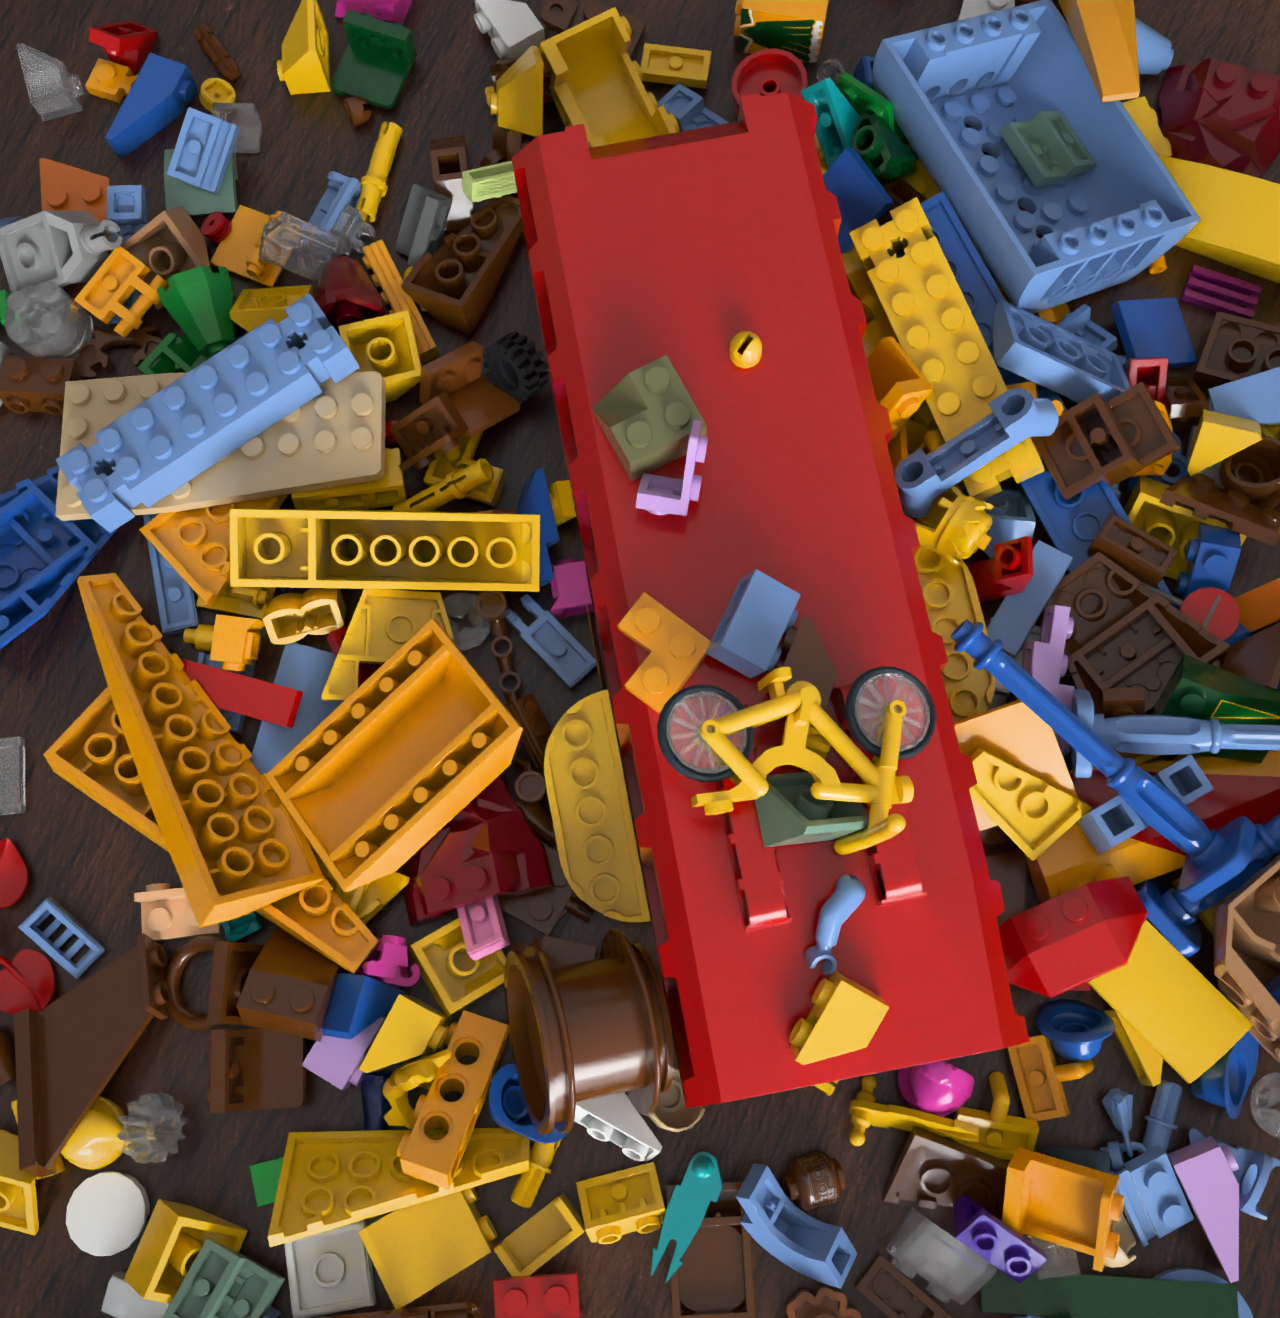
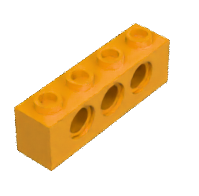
[397,1010,508,1189]

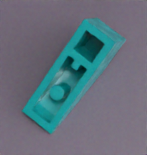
[801,77,877,178]

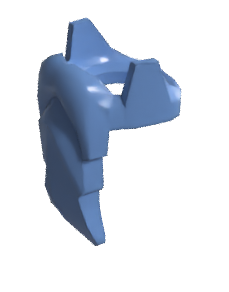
[1188,1127,1280,1220]

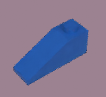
[105,53,197,159]

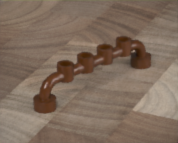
[476,591,547,804]

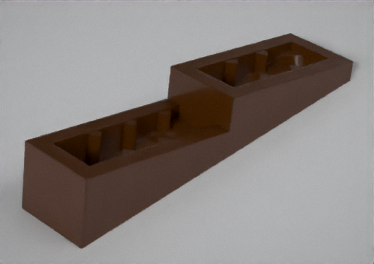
[856,1255,954,1318]

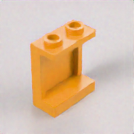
[1002,1147,1125,1272]

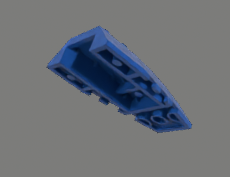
[0,465,118,649]

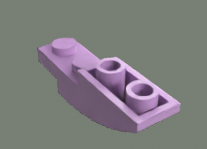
[1022,605,1074,758]

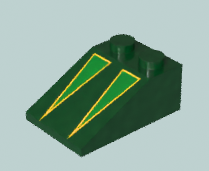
[1150,654,1280,763]

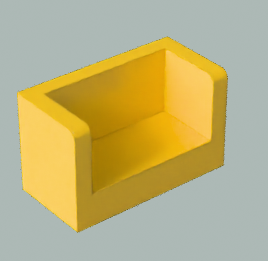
[494,1192,585,1277]

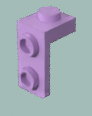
[635,420,708,516]

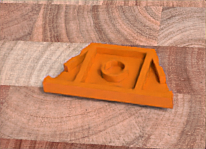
[39,158,113,251]

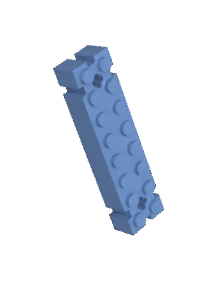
[56,293,360,533]

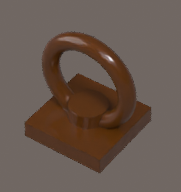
[165,935,264,1031]

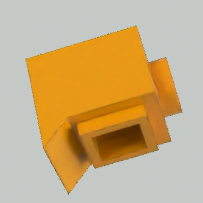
[210,614,265,672]

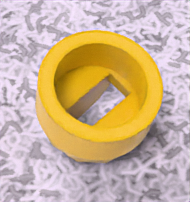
[729,331,763,368]

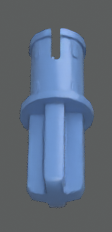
[1138,1080,1183,1156]

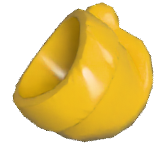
[61,1096,139,1170]

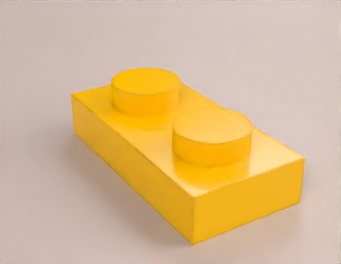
[640,43,712,89]

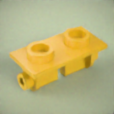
[196,582,276,619]

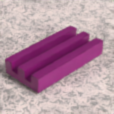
[1180,265,1262,319]

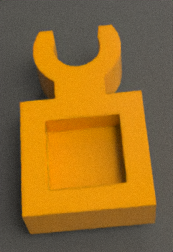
[85,58,138,103]

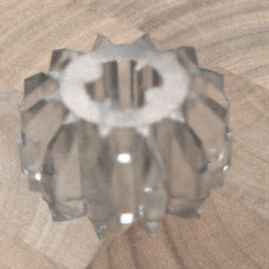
[115,1093,190,1164]

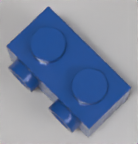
[1176,523,1241,600]

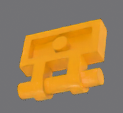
[74,246,168,339]

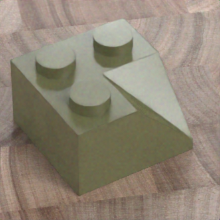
[592,355,707,482]

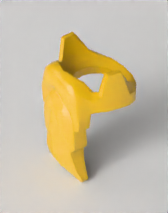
[382,1049,453,1129]

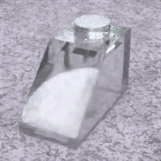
[16,43,84,121]

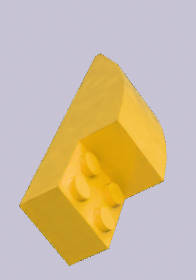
[1157,155,1280,284]
[230,508,540,592]

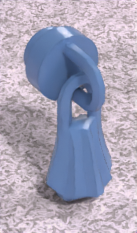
[1100,1088,1147,1173]

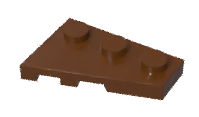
[1159,473,1280,547]

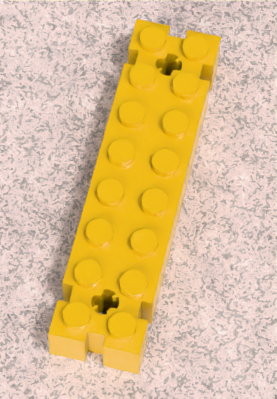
[849,197,1045,501]

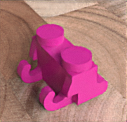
[349,935,420,988]

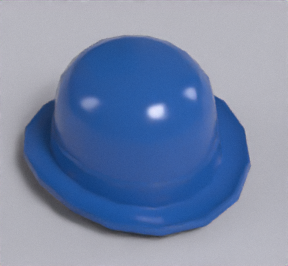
[1036,999,1115,1061]

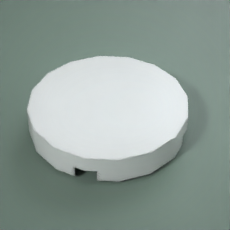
[66,1171,150,1256]

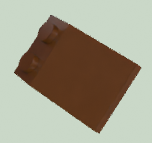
[236,925,345,1042]

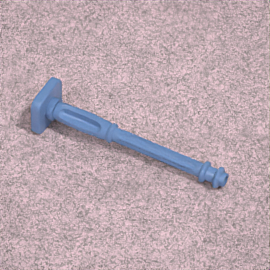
[1071,689,1280,778]

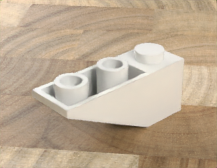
[574,1092,662,1162]

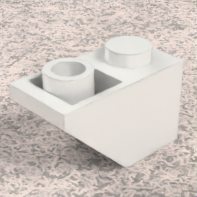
[473,0,545,61]

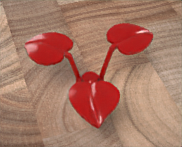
[0,838,56,1015]

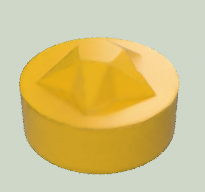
[199,78,236,114]

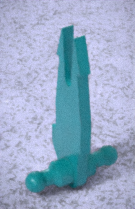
[651,1151,723,1283]

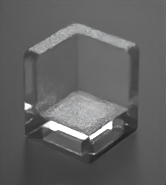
[212,103,263,153]

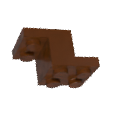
[1031,382,1180,499]

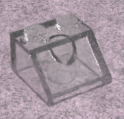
[886,1208,997,1306]

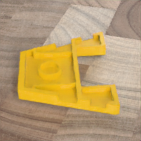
[321,589,454,702]

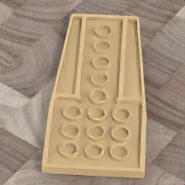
[55,371,386,521]

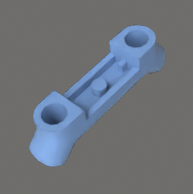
[894,388,1059,518]

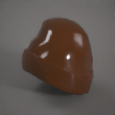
[1219,436,1280,509]

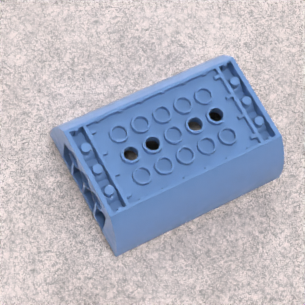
[872,0,1201,314]

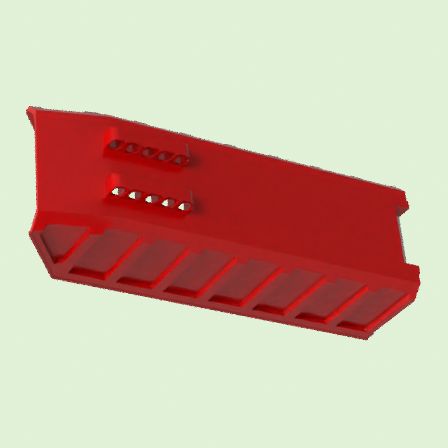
[511,92,1030,1108]

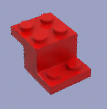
[493,1271,584,1318]

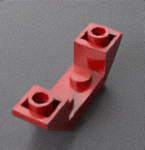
[966,536,1033,603]

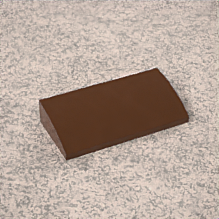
[1193,311,1280,390]

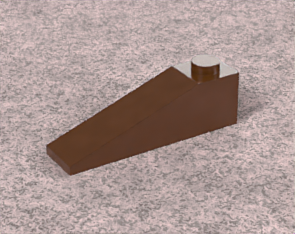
[401,195,523,334]

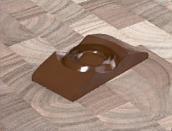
[666,1181,755,1318]

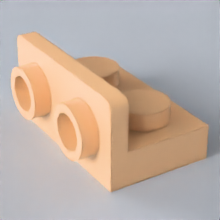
[134,883,224,941]

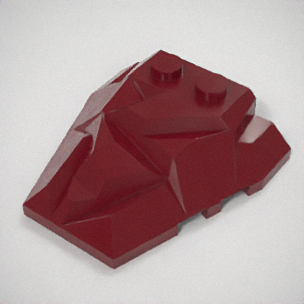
[1156,58,1280,178]
[403,774,554,926]

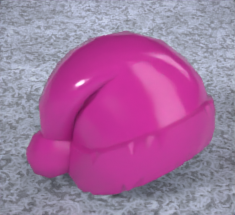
[897,1060,974,1117]

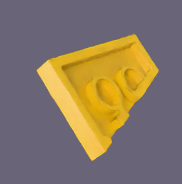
[969,748,1092,861]

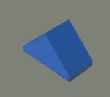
[322,973,406,1040]

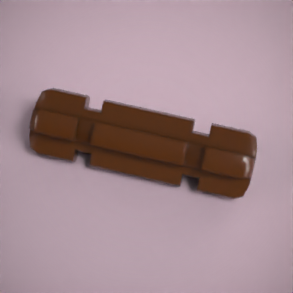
[193,23,241,82]

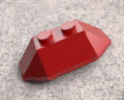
[999,876,1148,998]

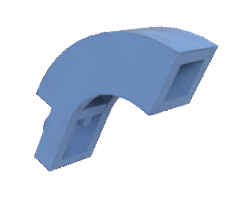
[736,1163,858,1288]

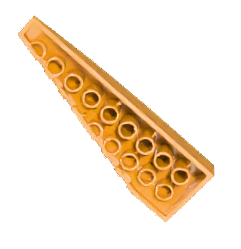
[43,687,379,974]

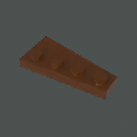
[883,1126,1010,1219]

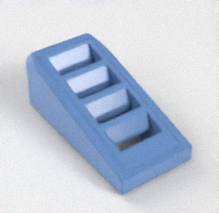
[18,897,106,979]

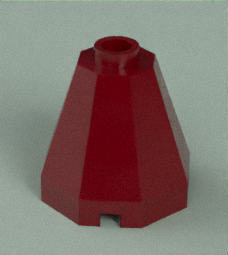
[314,256,387,335]

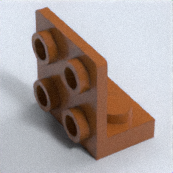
[419,341,521,437]

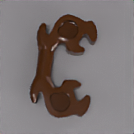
[74,325,162,380]

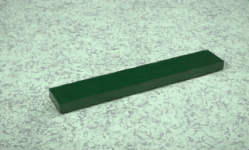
[980,1267,1239,1318]

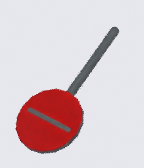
[1141,581,1240,640]

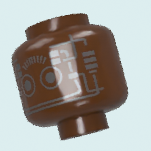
[782,1151,845,1212]

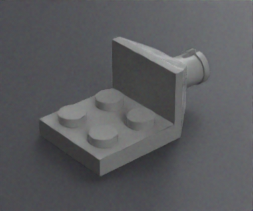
[0,211,122,300]

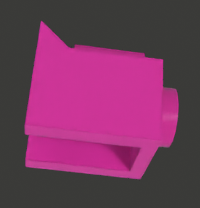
[550,558,594,619]

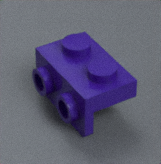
[953,1194,1047,1284]

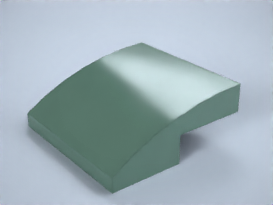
[999,110,1096,187]
[164,145,238,217]
[162,1238,285,1318]

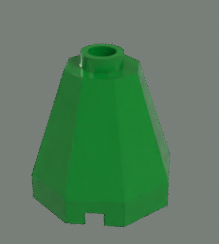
[157,265,237,358]

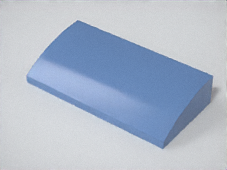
[993,299,1131,403]
[250,643,343,796]

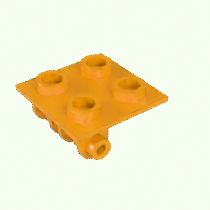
[210,205,301,288]

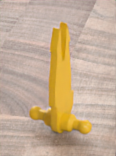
[849,1074,980,1146]

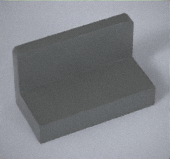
[395,184,453,267]

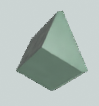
[755,772,870,847]

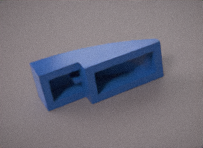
[515,468,560,587]

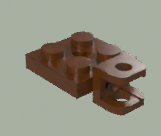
[540,0,646,59]

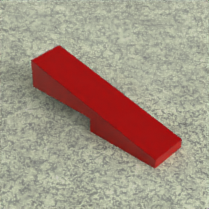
[180,658,303,729]

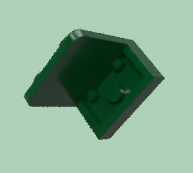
[330,10,417,109]

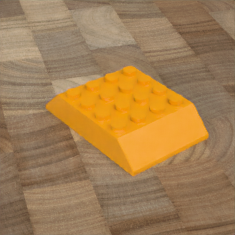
[265,618,523,892]

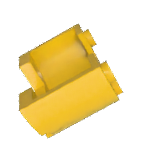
[540,7,680,148]

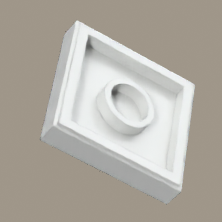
[284,1219,377,1318]

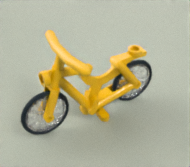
[657,666,936,855]

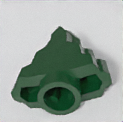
[852,114,919,179]

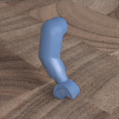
[804,874,866,974]

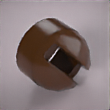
[344,96,372,126]

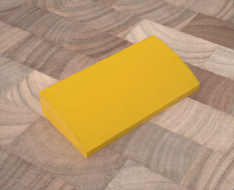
[1087,920,1253,1083]

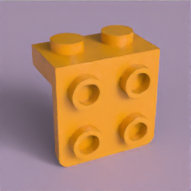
[867,336,934,441]

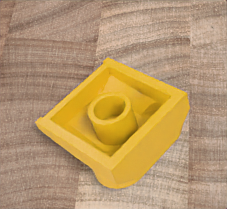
[409,918,506,1017]

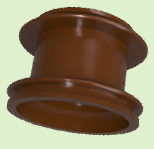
[504,928,674,1135]

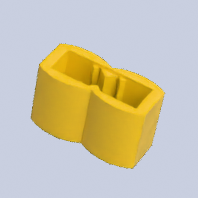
[263,588,347,645]

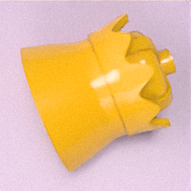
[915,485,994,566]

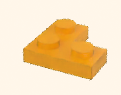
[617,592,711,714]

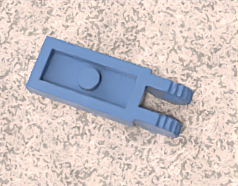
[504,594,597,690]

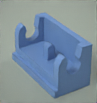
[298,171,362,254]

